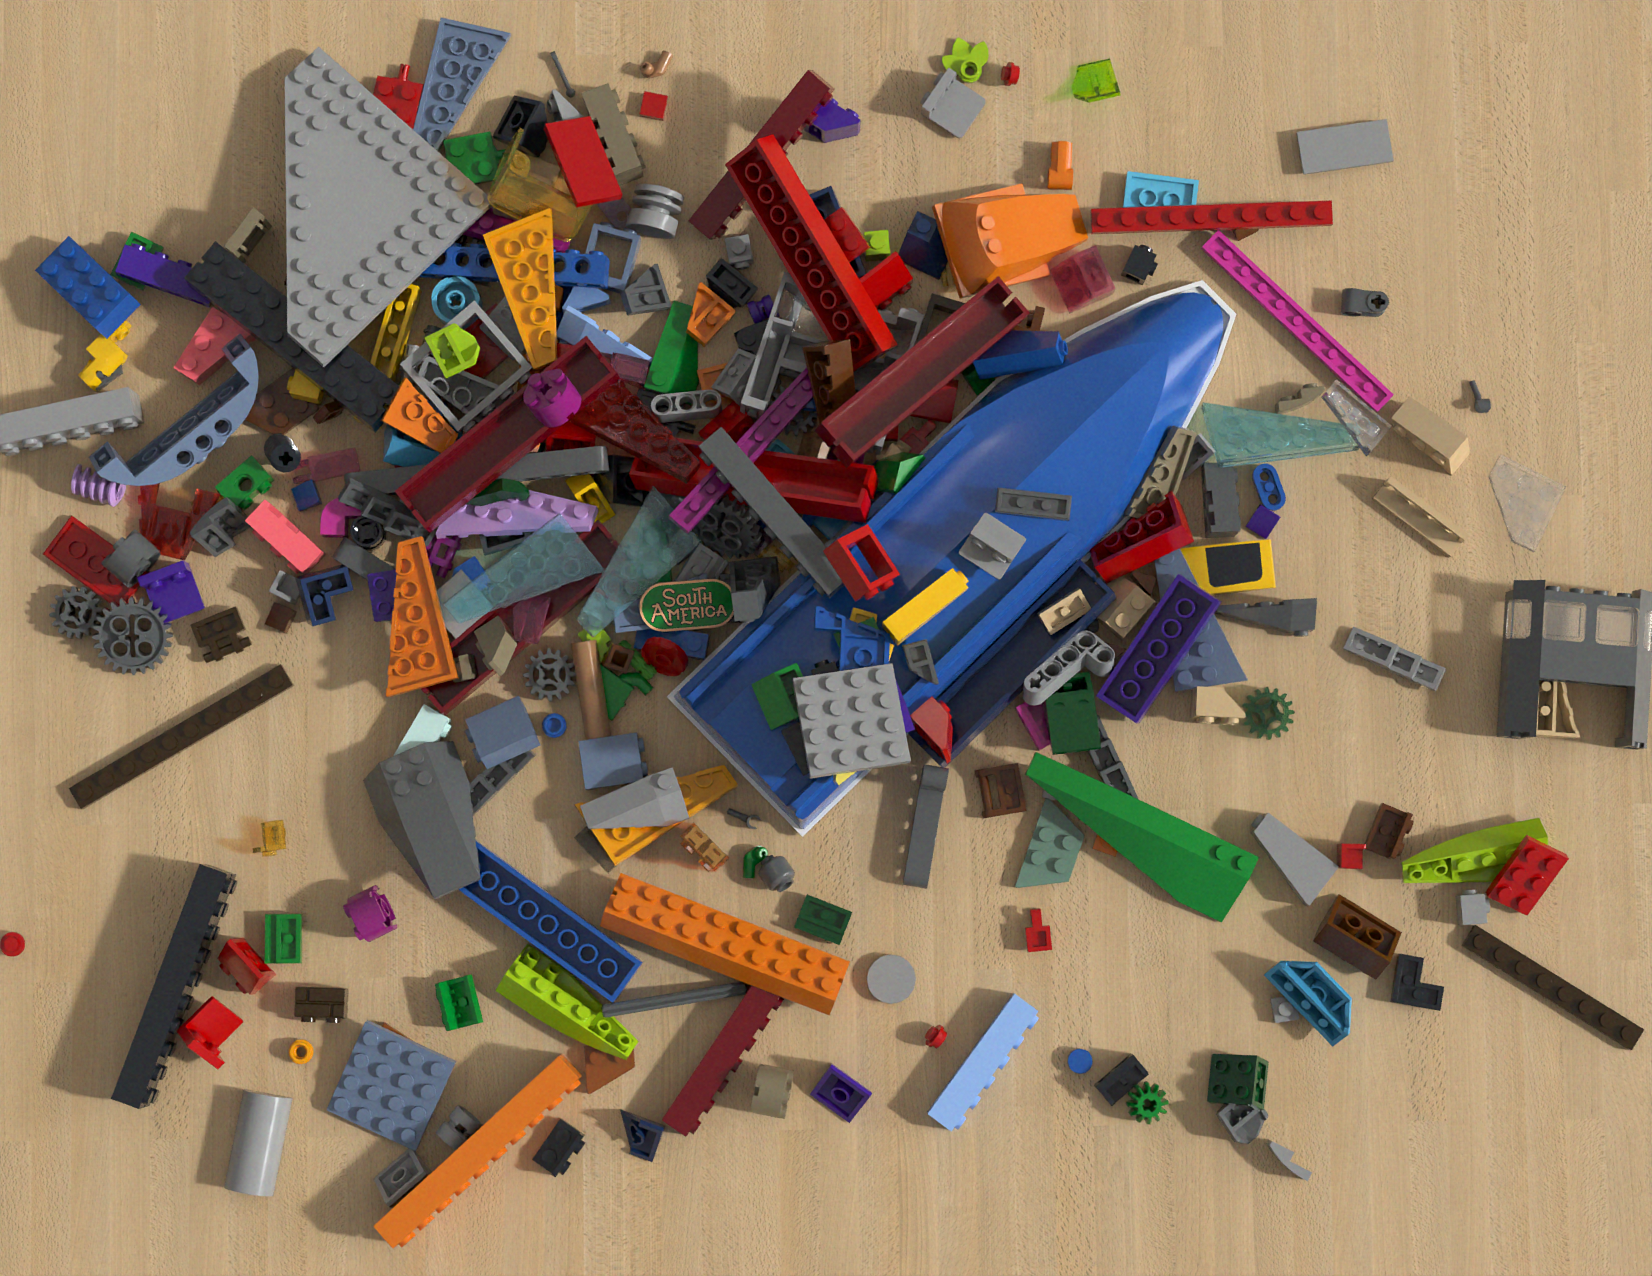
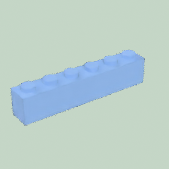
[927,993,1039,1132]

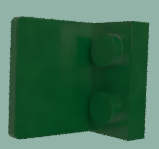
[1207,1054,1269,1110]

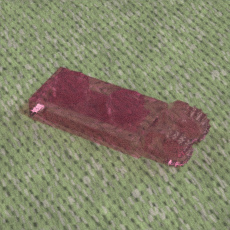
[293,448,361,484]

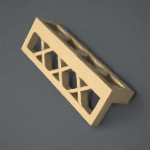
[1372,476,1469,557]

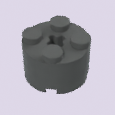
[102,530,161,588]

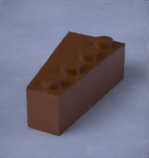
[802,339,856,443]

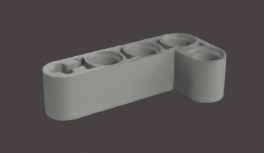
[1023,631,1115,706]

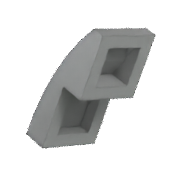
[1266,1139,1312,1181]

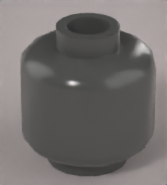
[759,855,795,892]

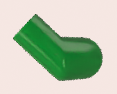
[619,672,654,696]
[743,846,768,878]

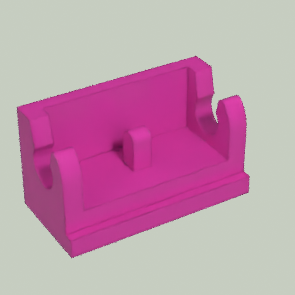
[1015,702,1050,751]

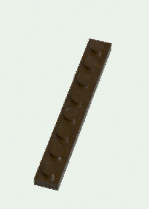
[1462,925,1644,1050]

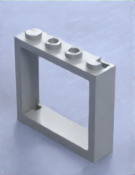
[400,301,533,433]

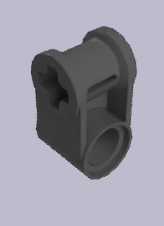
[1341,288,1389,317]

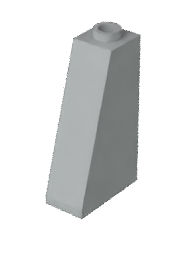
[1251,813,1339,906]

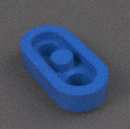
[1252,464,1286,511]

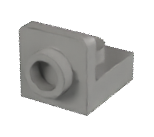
[725,234,754,270]

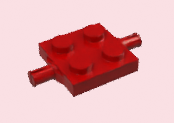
[373,64,424,129]

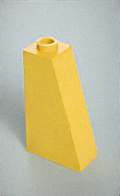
[882,568,969,646]

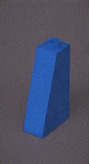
[973,330,1068,379]

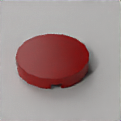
[641,637,689,676]

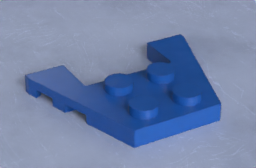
[814,606,890,671]

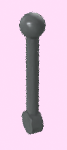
[550,51,575,97]

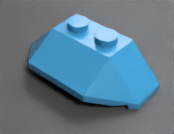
[1264,961,1352,1047]

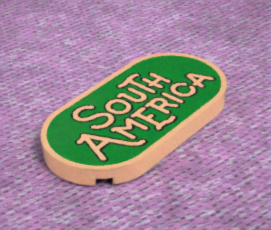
[639,579,734,632]

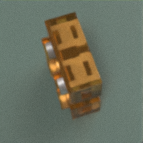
[680,823,730,872]

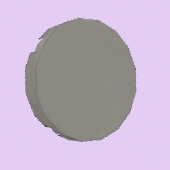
[867,954,916,1004]

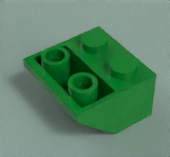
[751,663,803,730]

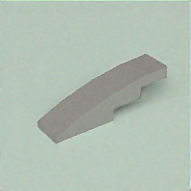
[1343,627,1446,692]

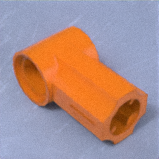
[1047,141,1073,190]

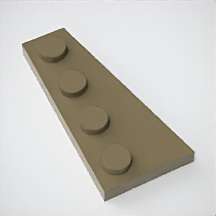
[1124,425,1197,518]

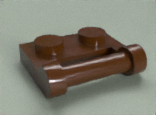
[975,763,1027,819]

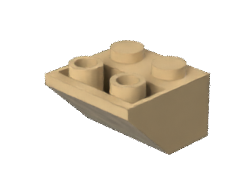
[1190,686,1245,725]

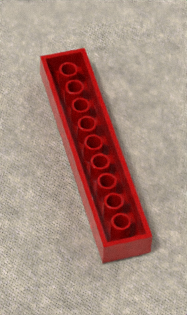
[725,134,898,372]

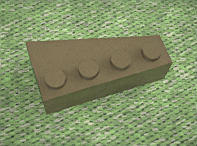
[581,83,646,186]

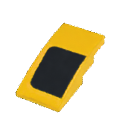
[1180,539,1276,595]

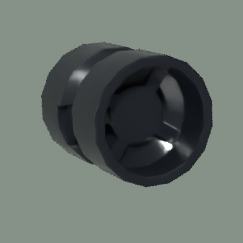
[350,516,386,550]

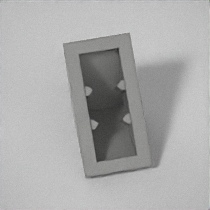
[1182,433,1216,480]

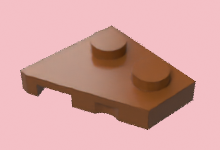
[584,1046,635,1094]

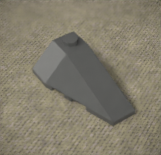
[1215,598,1317,637]

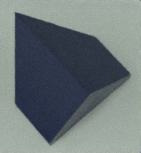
[620,1109,665,1162]

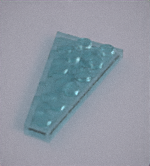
[577,486,701,638]
[443,513,605,623]

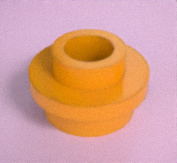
[289,1039,314,1064]

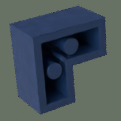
[295,564,353,627]

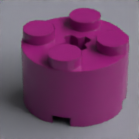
[523,369,581,427]
[343,885,397,942]

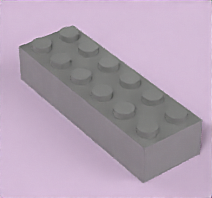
[0,387,144,456]

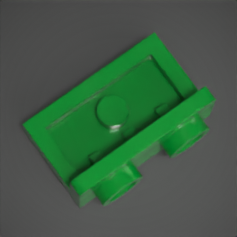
[435,974,483,1031]

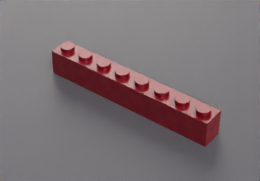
[688,70,835,240]
[662,986,784,1137]

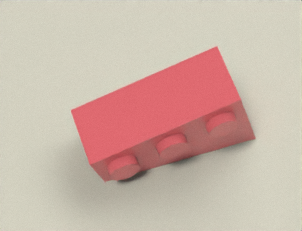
[173,307,256,385]
[245,500,326,574]

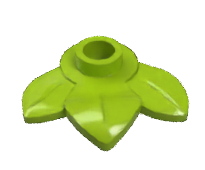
[942,38,989,83]

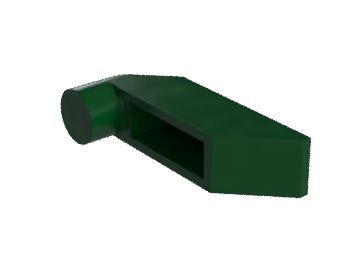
[466,478,530,506]

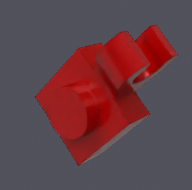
[899,420,937,454]
[1025,908,1052,952]

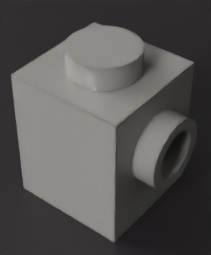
[1455,889,1490,925]

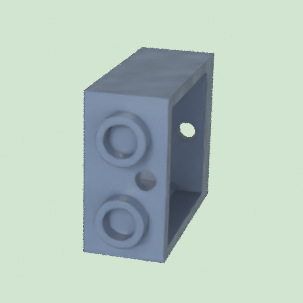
[580,222,641,294]

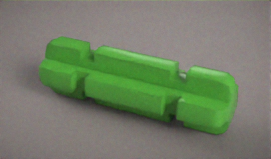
[618,640,657,680]

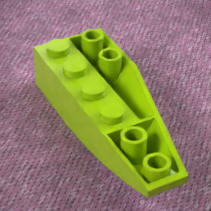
[1401,818,1548,883]
[495,943,639,1060]

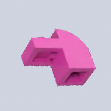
[320,498,361,538]

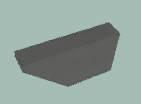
[902,639,939,685]

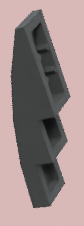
[338,478,439,546]
[1088,715,1138,799]
[470,750,536,816]

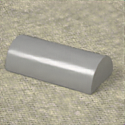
[224,1089,293,1196]

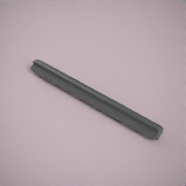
[601,981,747,1018]

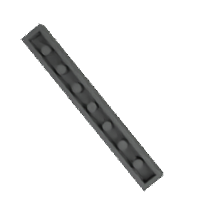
[699,427,845,599]

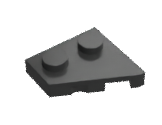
[620,264,672,316]

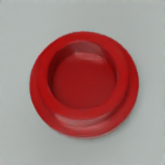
[1001,62,1020,86]
[0,932,25,957]
[925,1025,947,1049]

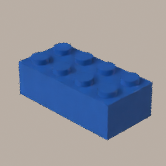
[35,236,141,339]

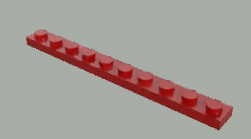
[1090,200,1333,235]

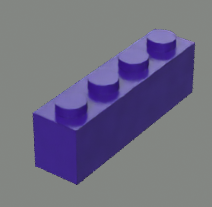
[115,243,211,308]

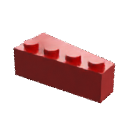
[1090,491,1194,583]

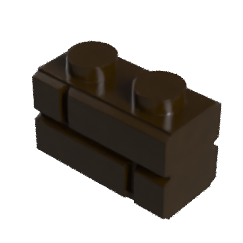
[294,987,348,1023]

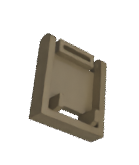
[224,208,272,264]

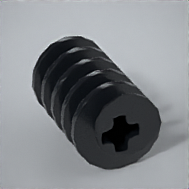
[264,433,301,473]

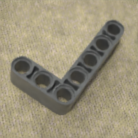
[903,764,949,889]

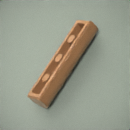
[571,640,611,740]

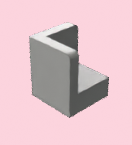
[269,570,300,605]

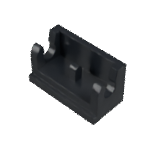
[1094,1053,1149,1106]

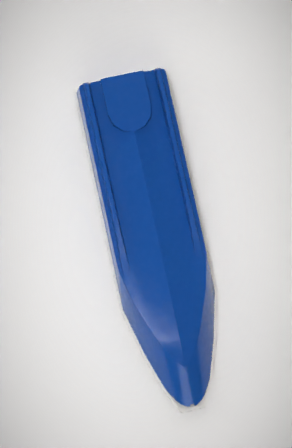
[667,280,1236,837]

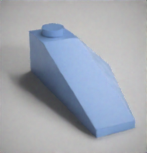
[556,305,653,366]

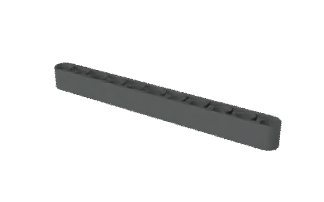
[344,446,609,496]

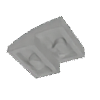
[437,569,493,639]

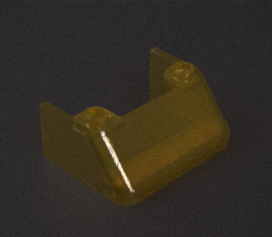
[487,128,594,242]

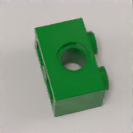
[215,455,274,511]

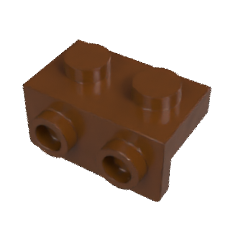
[1365,803,1414,859]

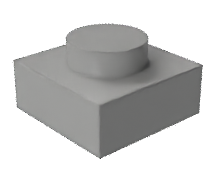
[1270,996,1299,1023]

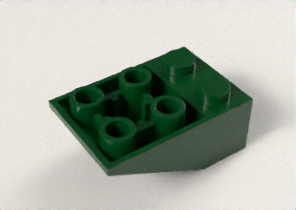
[1042,672,1101,755]

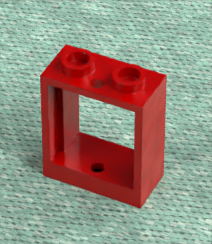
[823,524,900,601]

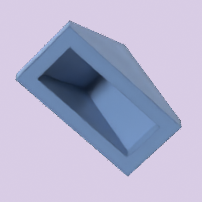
[562,287,611,313]

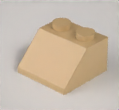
[1096,576,1155,640]

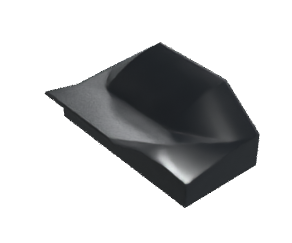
[706,258,758,309]

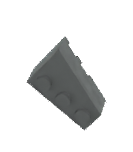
[1201,462,1241,538]

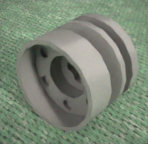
[626,184,684,239]

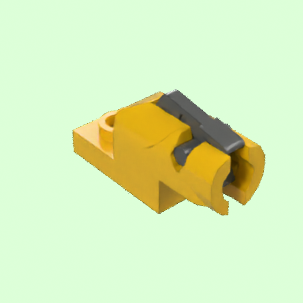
[78,320,132,392]

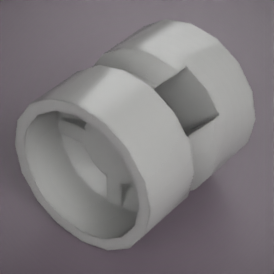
[436,1105,482,1150]

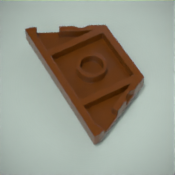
[245,368,319,435]

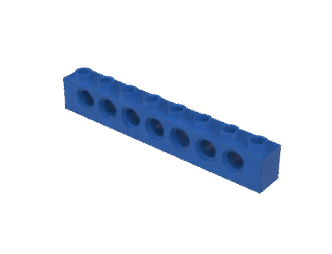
[418,243,610,289]

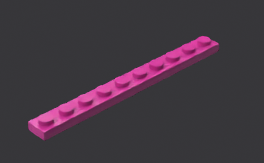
[1201,230,1394,413]

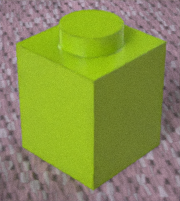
[864,230,890,262]

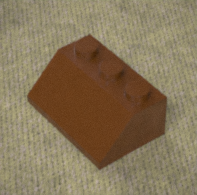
[1313,894,1402,980]

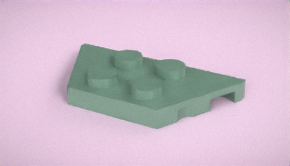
[1015,798,1085,888]

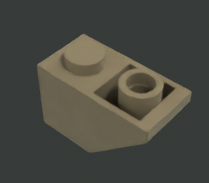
[474,616,517,676]

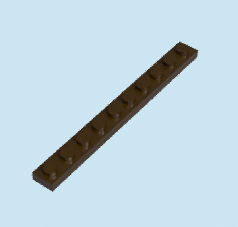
[69,664,294,809]

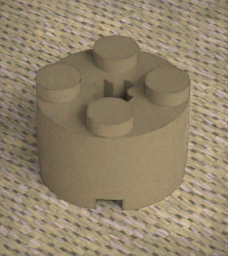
[750,1064,794,1119]

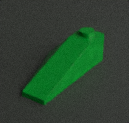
[644,300,699,406]

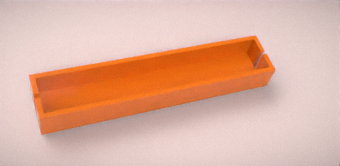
[600,873,850,1016]
[373,1054,582,1248]

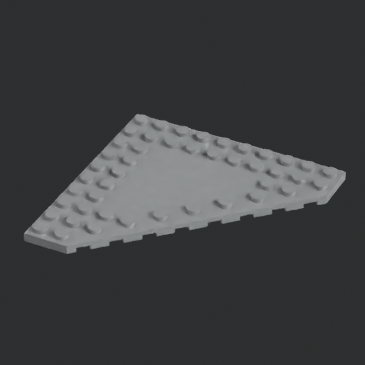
[285,47,493,367]

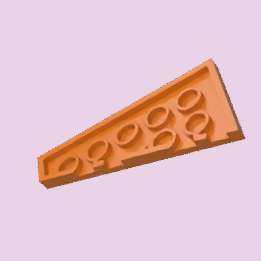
[386,536,458,697]

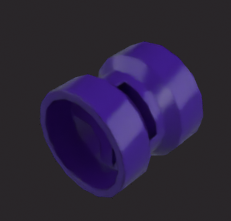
[747,294,778,324]

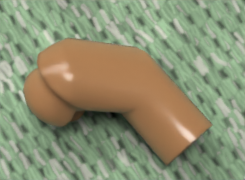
[640,50,673,78]

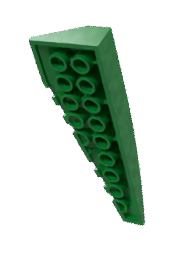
[1025,752,1259,922]

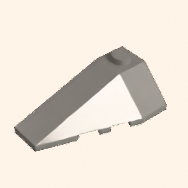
[580,768,689,829]

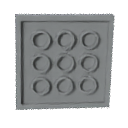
[792,663,911,779]

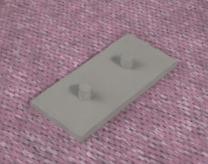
[1296,119,1394,175]

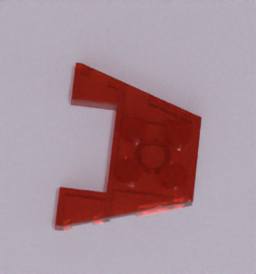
[138,483,220,560]

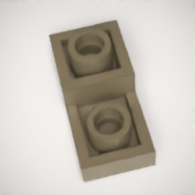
[1275,383,1325,415]

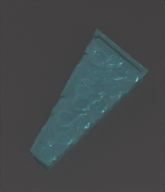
[1201,402,1360,468]

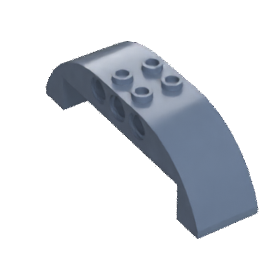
[89,334,259,486]

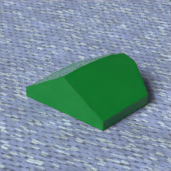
[874,452,926,494]

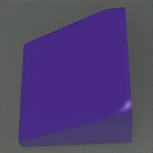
[1245,505,1281,539]

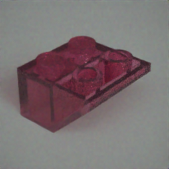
[1049,245,1116,314]

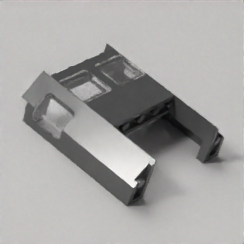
[1497,580,1652,750]

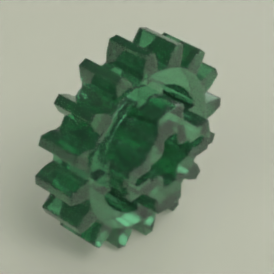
[1242,687,1295,740]

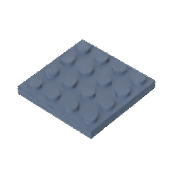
[327,1020,456,1151]

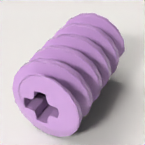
[71,464,126,507]

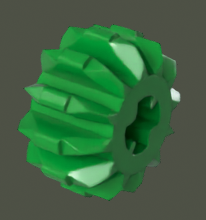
[1126,1081,1169,1124]

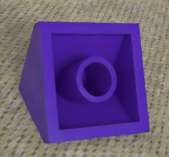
[810,1063,872,1123]

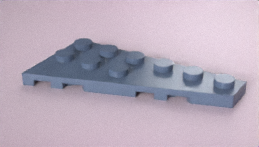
[413,18,511,151]
[1154,548,1248,692]

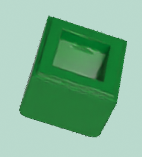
[961,363,995,395]

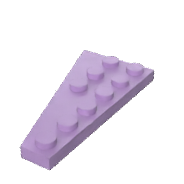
[436,490,598,539]

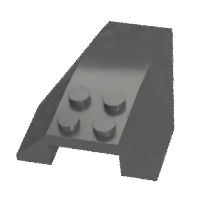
[363,741,481,899]

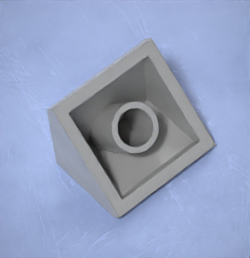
[374,1148,432,1208]

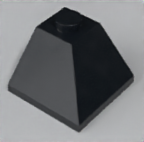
[492,95,548,158]
[594,455,649,508]

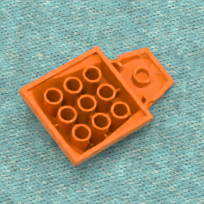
[932,183,1088,299]

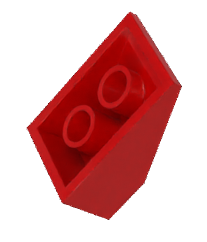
[217,938,276,995]

